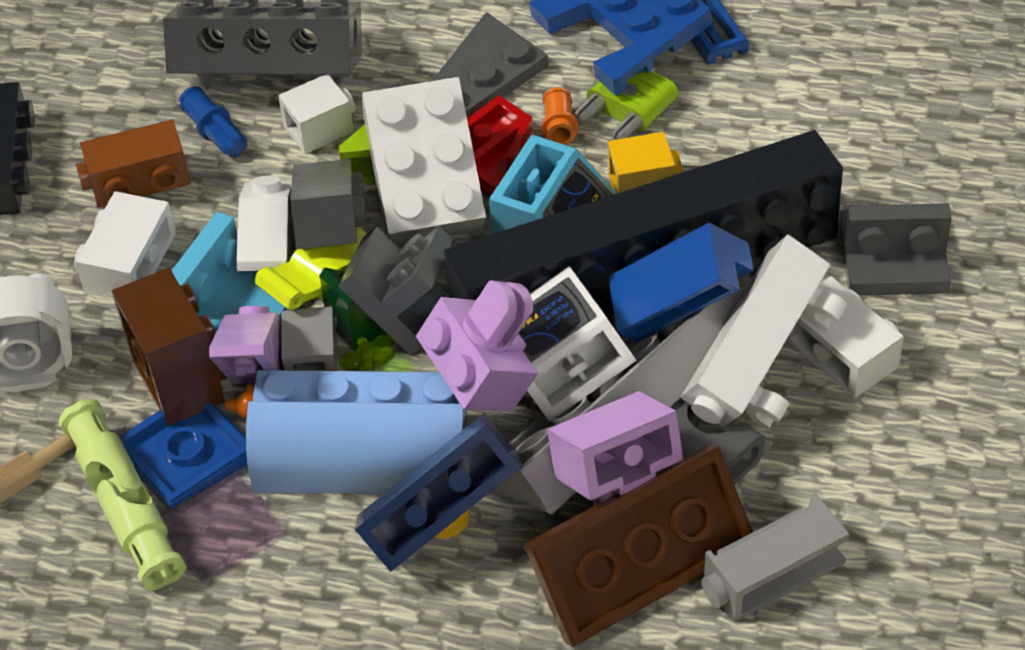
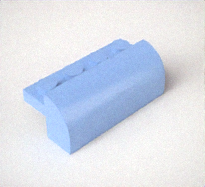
[246,370,467,494]

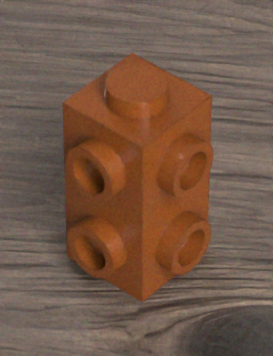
[76,119,191,208]

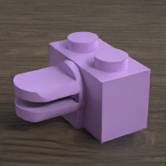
[416,280,538,412]
[547,391,683,505]

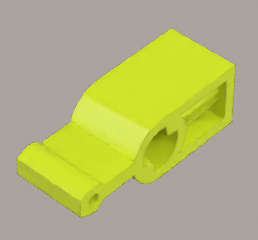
[255,227,367,310]

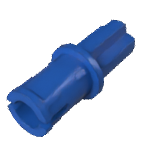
[179,86,248,158]

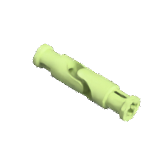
[58,399,187,591]

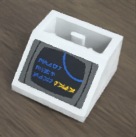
[519,267,637,422]

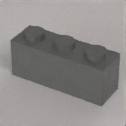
[290,159,366,249]

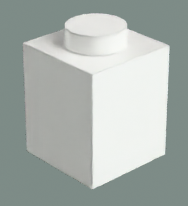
[278,74,356,154]

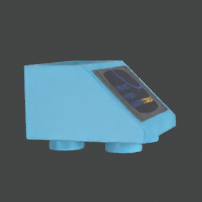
[489,135,618,234]

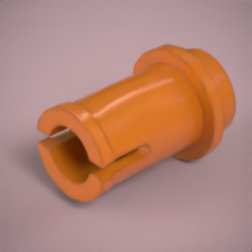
[542,87,579,145]

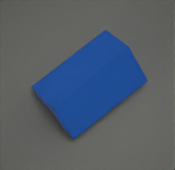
[608,223,754,342]

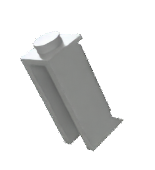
[701,490,849,622]

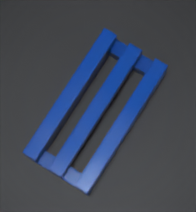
[691,0,749,65]

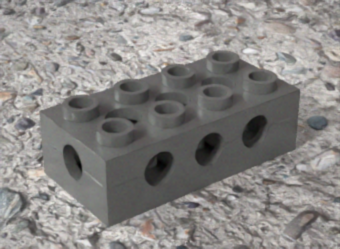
[163,0,362,75]

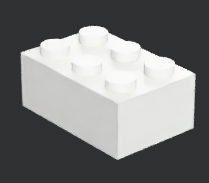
[362,77,486,246]

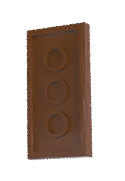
[523,444,753,647]

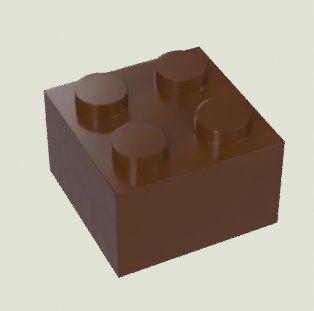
[111,268,227,426]

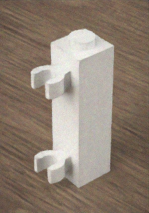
[680,235,848,429]

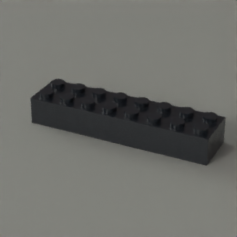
[444,130,843,316]

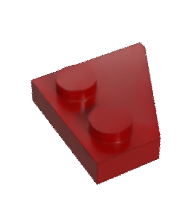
[467,95,533,197]

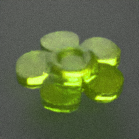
[340,334,395,371]

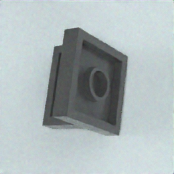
[839,203,952,295]
[338,226,453,356]

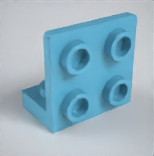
[172,212,289,333]

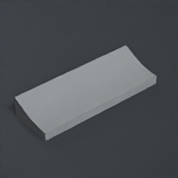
[490,287,743,515]

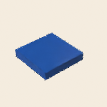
[119,403,247,514]

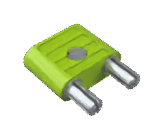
[573,71,679,140]

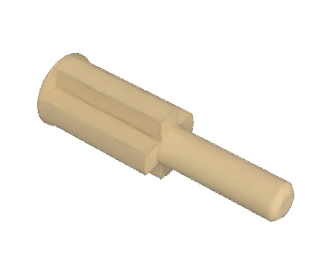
[0,435,75,504]

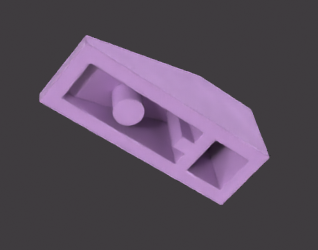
[209,306,284,384]

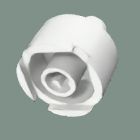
[0,273,72,392]

